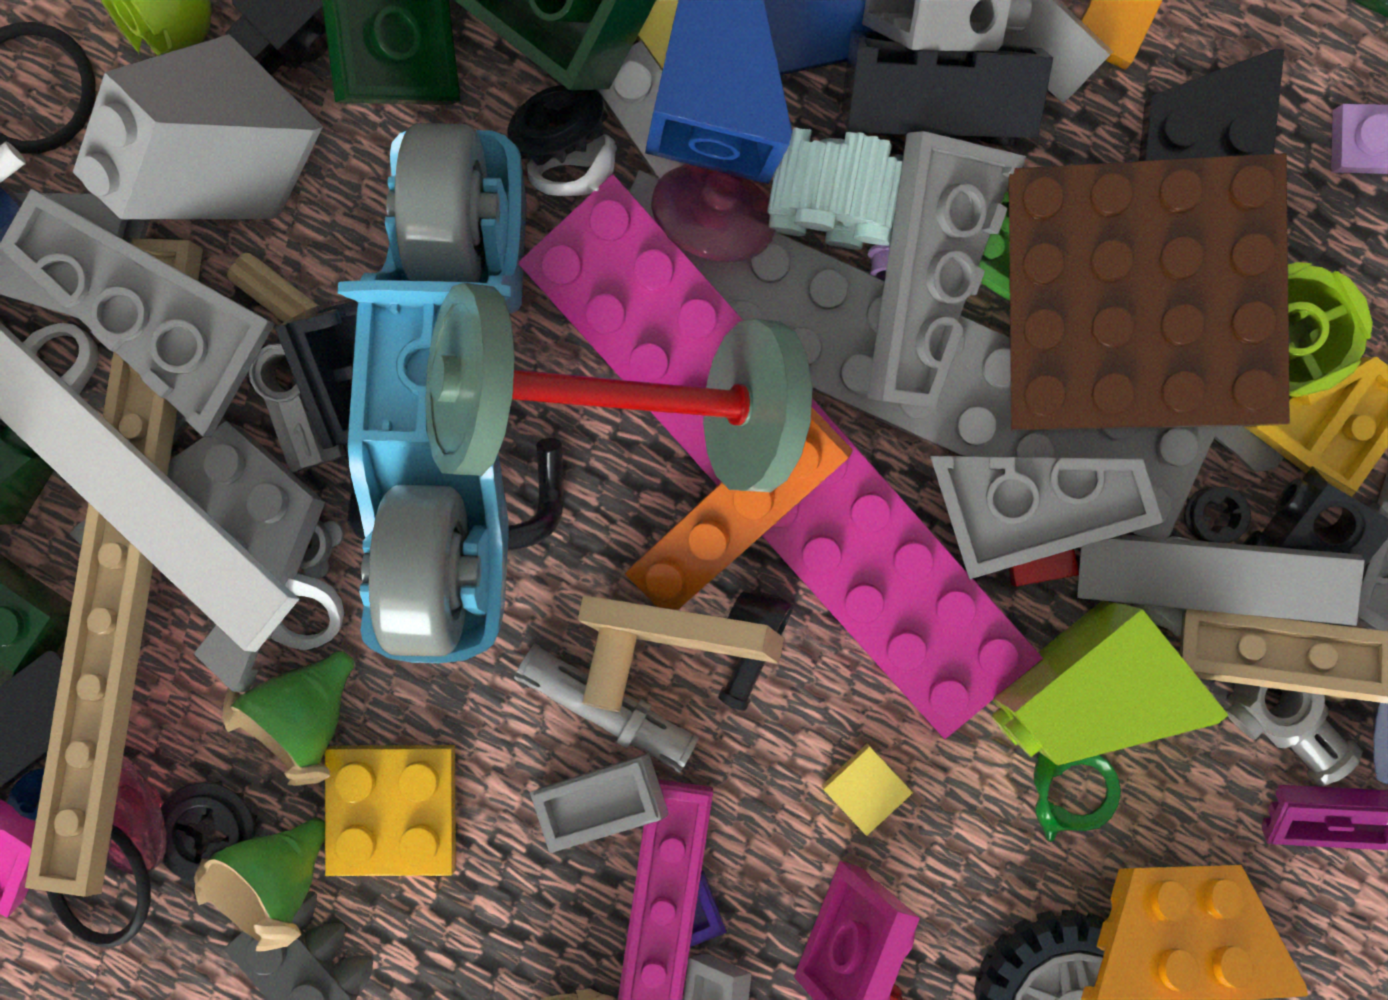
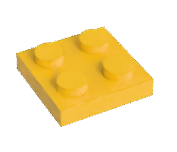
[325,745,456,876]

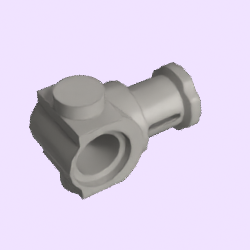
[1226,683,1363,786]

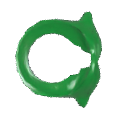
[1033,753,1121,842]

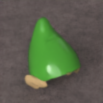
[222,651,355,786]
[194,818,325,951]

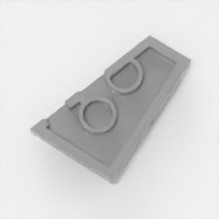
[930,456,1164,579]

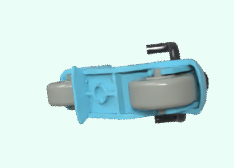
[337,123,564,663]

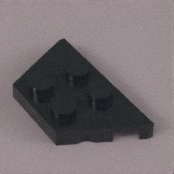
[1139,49,1284,161]

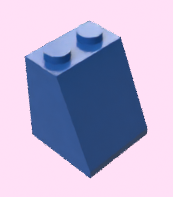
[645,0,792,184]

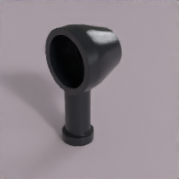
[718,591,794,711]

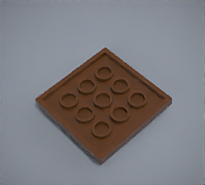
[1008,153,1290,431]

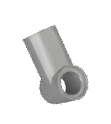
[249,344,346,473]

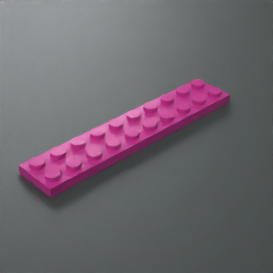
[519,174,1043,739]

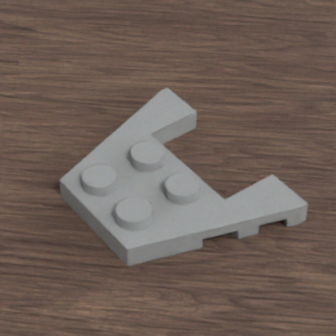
[70,421,325,692]

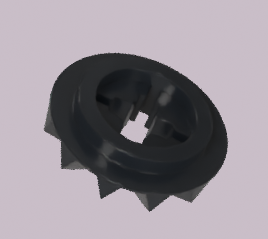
[507,85,609,166]
[154,781,257,883]

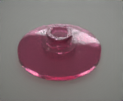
[651,165,776,262]
[107,758,166,875]

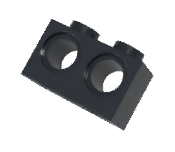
[1242,466,1388,623]

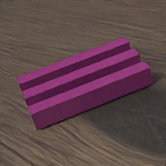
[1262,785,1388,850]

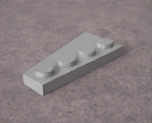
[867,131,1027,408]
[0,189,275,437]

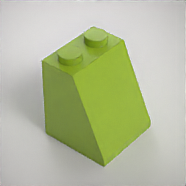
[990,601,1229,765]

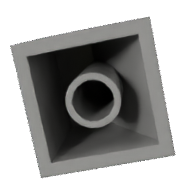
[73,34,323,219]

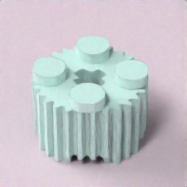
[767,128,903,250]

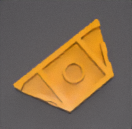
[1081,865,1308,1000]

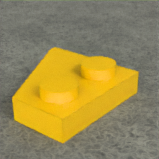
[1245,356,1388,491]

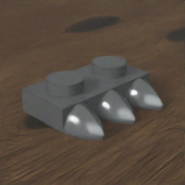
[223,891,373,1000]

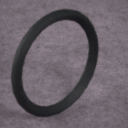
[0,22,95,154]
[46,824,151,947]

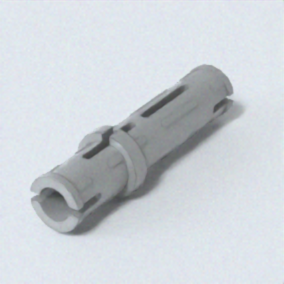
[514,643,699,773]

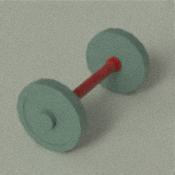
[425,283,813,492]

